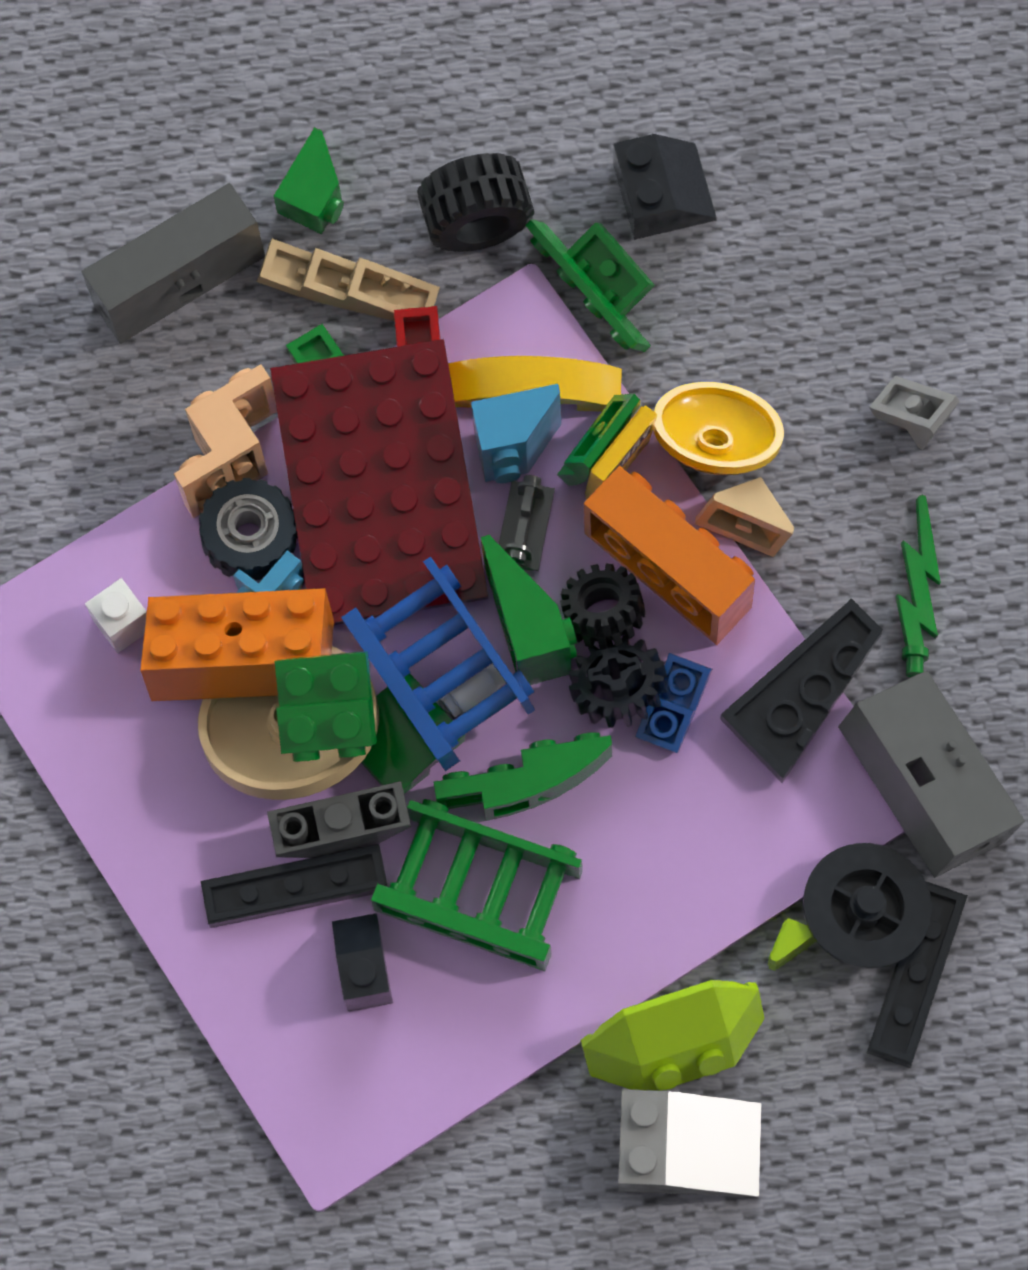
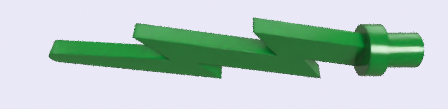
[895,495,941,678]

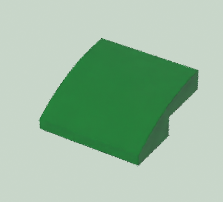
[557,394,640,486]
[361,674,466,794]

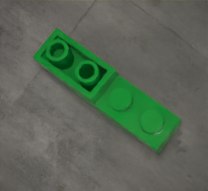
[434,732,612,821]

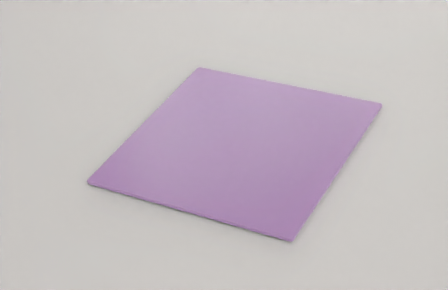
[0,264,905,1212]

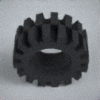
[560,563,646,649]

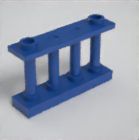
[341,557,535,771]

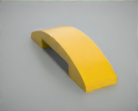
[448,356,622,412]

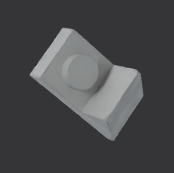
[869,376,960,450]

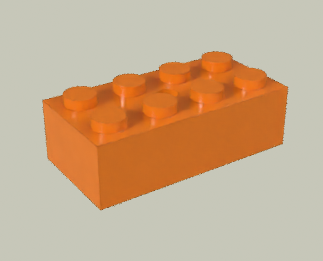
[583,465,755,645]
[140,588,334,701]

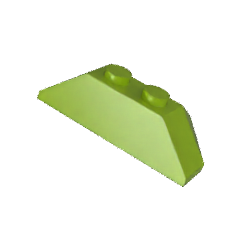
[580,980,765,1091]

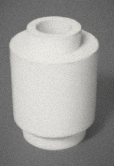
[438,664,505,719]

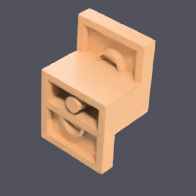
[174,364,277,518]

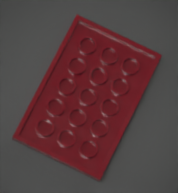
[270,339,488,625]

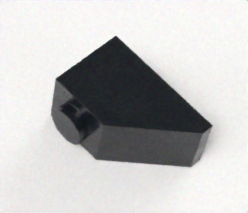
[332,913,393,1012]

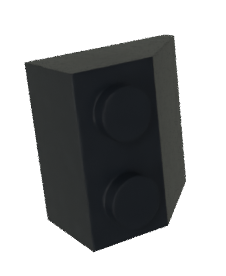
[613,134,717,240]

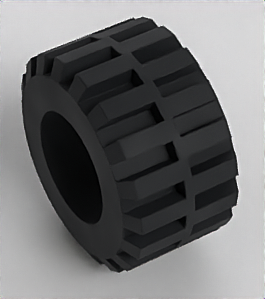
[417,153,534,252]

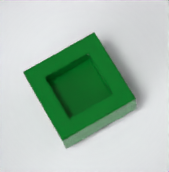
[286,323,344,364]

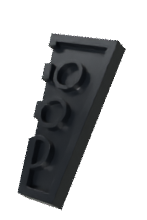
[720,598,883,783]

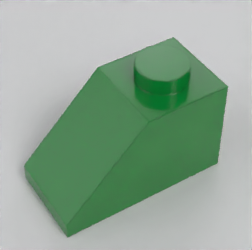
[273,127,344,234]

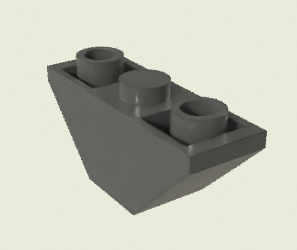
[267,781,411,858]

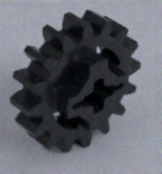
[568,635,667,728]

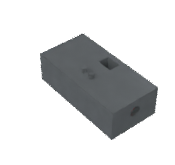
[82,182,265,344]
[838,671,1025,878]

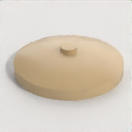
[198,646,379,800]

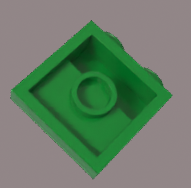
[274,651,377,762]

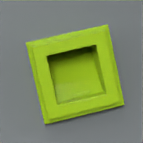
[767,918,816,971]

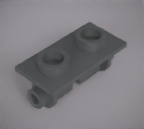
[499,475,555,571]

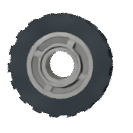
[199,478,297,581]

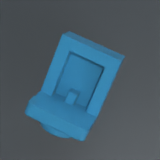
[233,551,304,593]

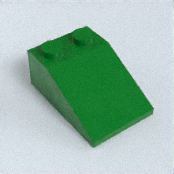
[481,535,577,685]

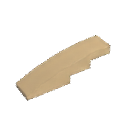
[256,239,440,321]

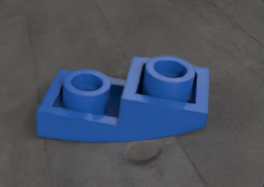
[635,653,713,753]

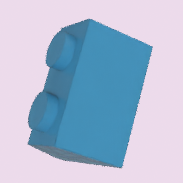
[471,384,561,484]

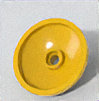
[653,382,784,475]

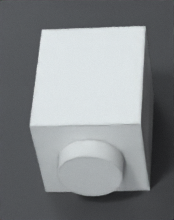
[85,578,147,654]

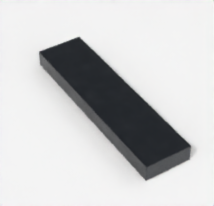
[200,844,388,928]
[866,881,968,1068]

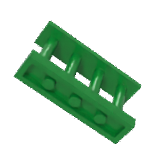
[371,799,583,972]

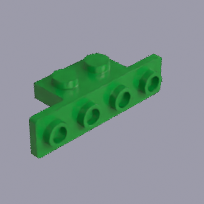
[525,219,655,352]

